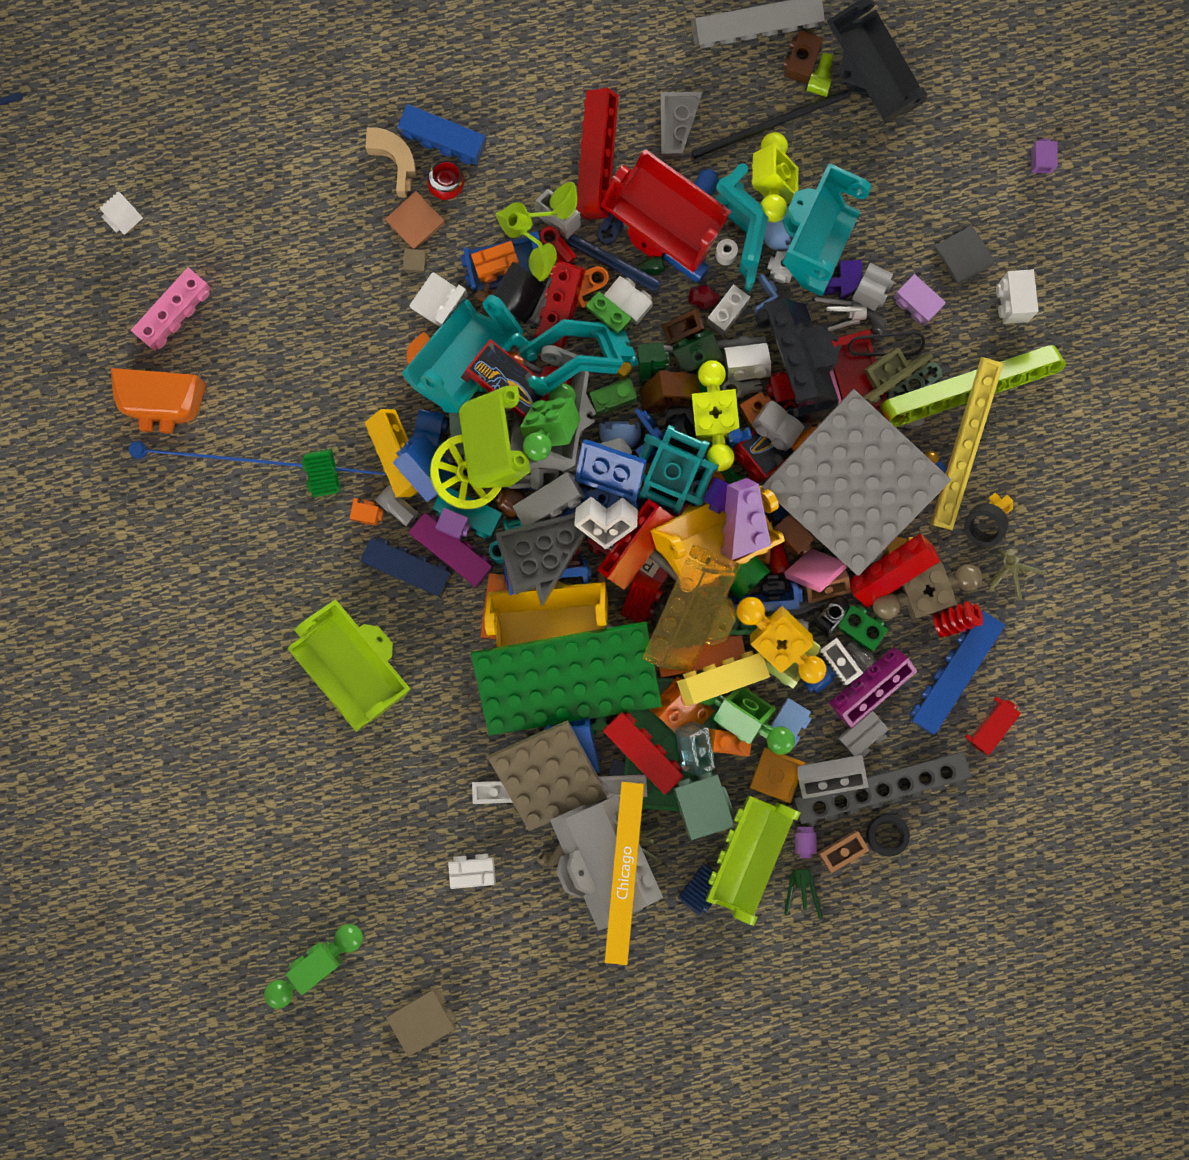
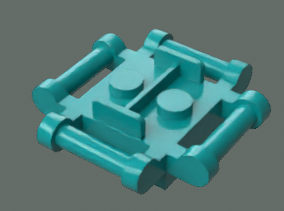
[639,425,719,514]

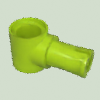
[807,53,834,97]

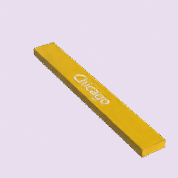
[605,781,645,965]

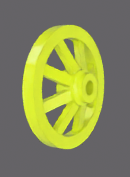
[430,434,502,509]

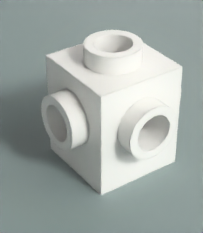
[767,250,793,283]

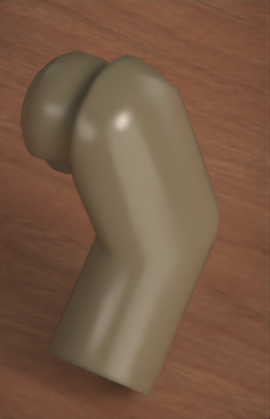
[537,843,565,867]

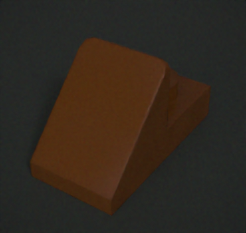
[662,308,704,345]

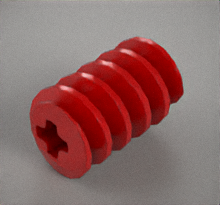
[933,601,983,638]

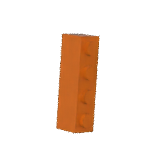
[656,635,745,678]

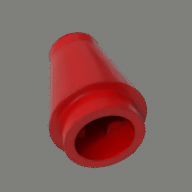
[769,543,790,576]

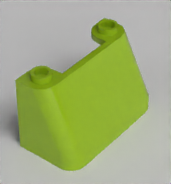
[459,386,531,488]

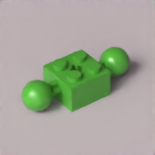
[520,383,581,461]
[700,687,795,755]
[264,924,363,1009]

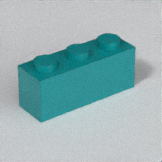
[433,488,503,540]

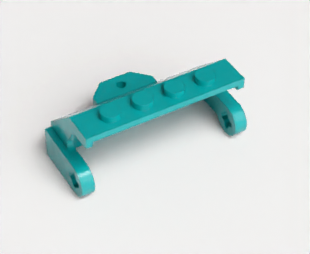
[782,163,872,296]
[401,295,524,413]

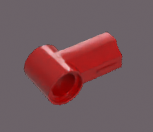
[540,226,577,264]

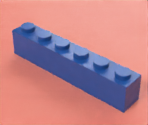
[909,611,1005,735]

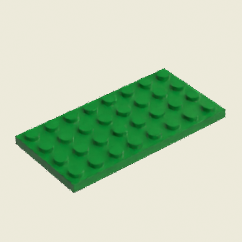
[471,622,662,736]

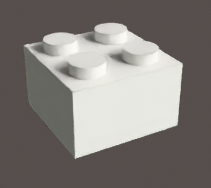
[996,269,1038,324]

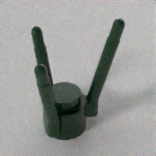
[784,870,823,919]

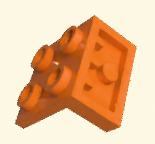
[649,676,714,742]

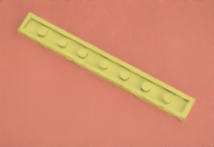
[930,357,1004,530]

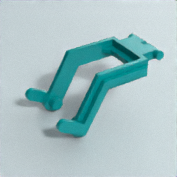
[715,163,768,295]
[510,319,639,396]

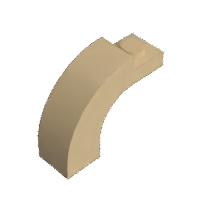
[365,127,417,198]

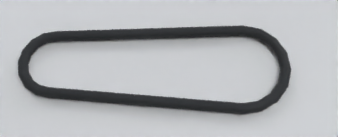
[848,331,925,357]

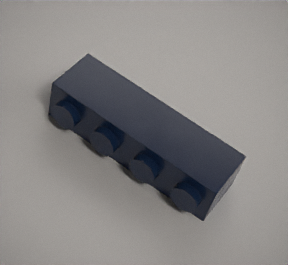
[360,536,452,598]

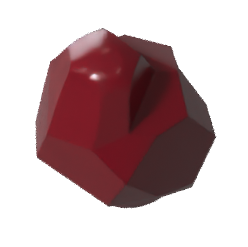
[688,284,721,310]

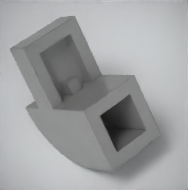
[509,468,559,490]

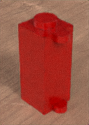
[964,696,1021,755]

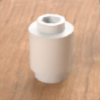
[715,239,738,266]

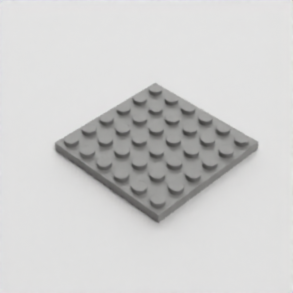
[761,388,951,576]

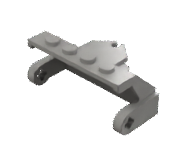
[509,345,596,472]

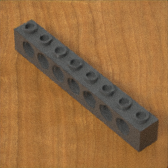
[793,752,971,827]

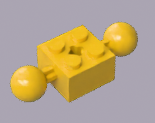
[737,597,826,684]

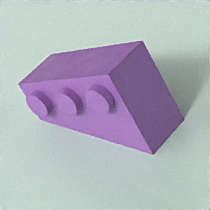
[721,478,771,560]

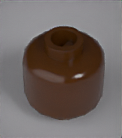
[494,487,526,518]

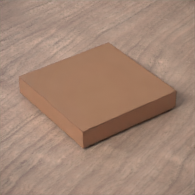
[385,191,445,249]

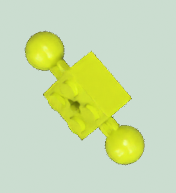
[751,132,799,223]
[692,360,739,472]

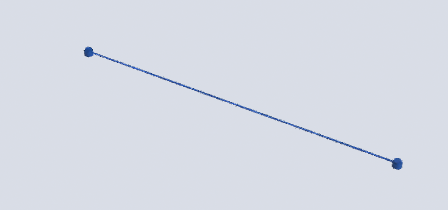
[129,441,785,522]

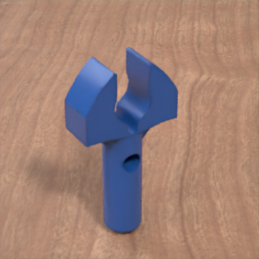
[726,427,752,449]

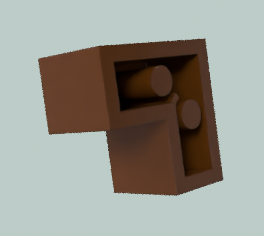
[639,370,700,414]

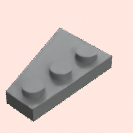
[660,92,703,156]

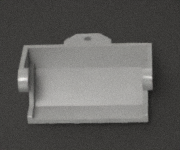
[550,795,663,931]

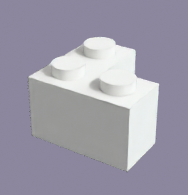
[574,497,638,549]

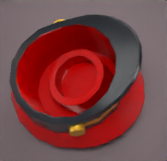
[427,161,465,200]

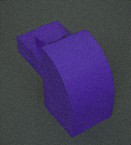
[823,260,862,300]

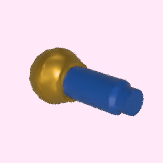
[925,451,947,474]

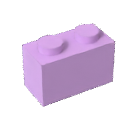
[894,274,946,325]

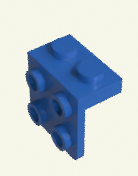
[634,408,663,463]

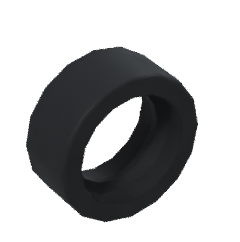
[964,503,1008,547]
[866,814,910,857]

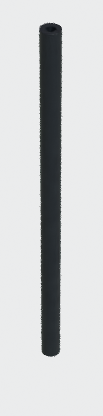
[691,89,850,159]

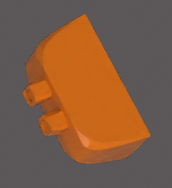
[111,368,206,434]

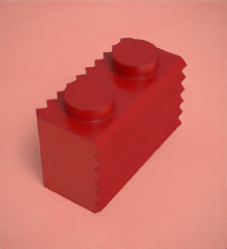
[620,573,662,623]

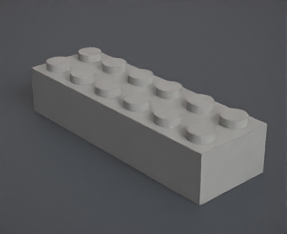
[690,0,825,48]

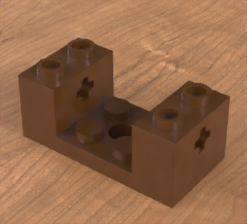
[774,514,815,558]

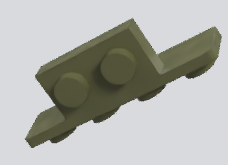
[863,347,933,404]

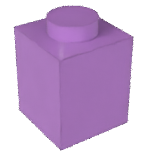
[1031,139,1058,173]
[435,508,471,540]

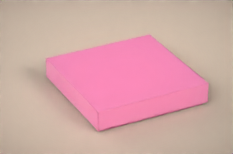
[785,548,847,592]

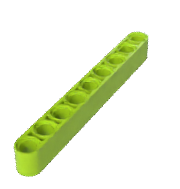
[880,345,1066,427]

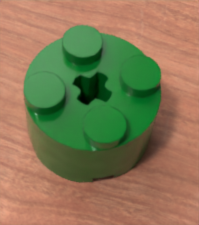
[718,556,770,600]

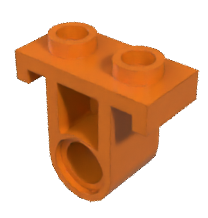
[576,266,609,311]

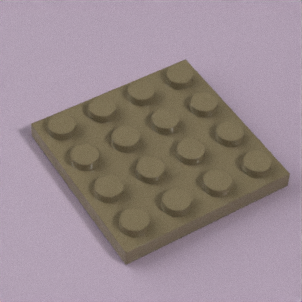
[488,720,608,831]

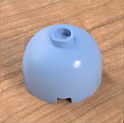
[764,207,791,251]
[599,421,642,449]

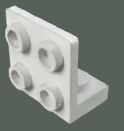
[410,273,468,327]

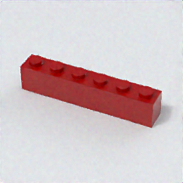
[576,87,619,220]

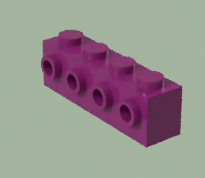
[829,647,917,728]

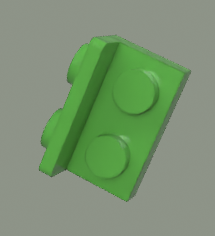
[586,291,632,333]

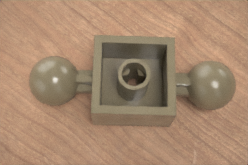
[872,563,983,620]

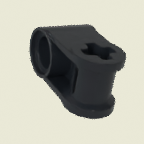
[810,596,849,638]

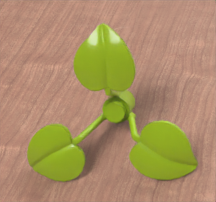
[496,182,577,282]

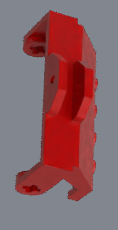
[600,149,732,273]

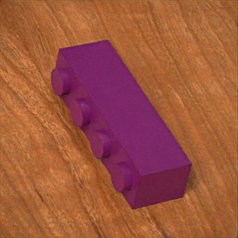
[408,513,493,588]

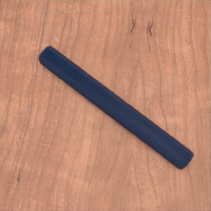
[567,234,661,292]

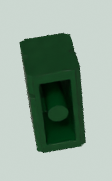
[638,342,670,386]

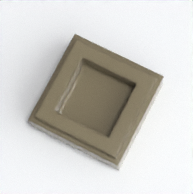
[403,249,427,273]

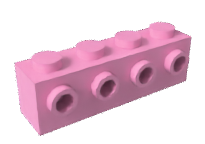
[131,267,211,351]

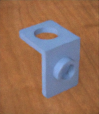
[754,273,778,314]

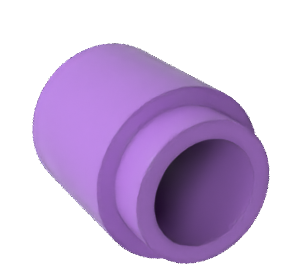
[794,827,817,858]

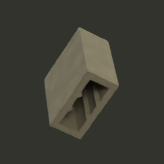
[386,988,457,1057]

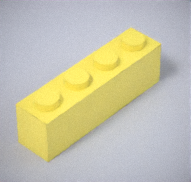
[677,650,770,706]

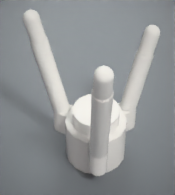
[814,297,867,331]

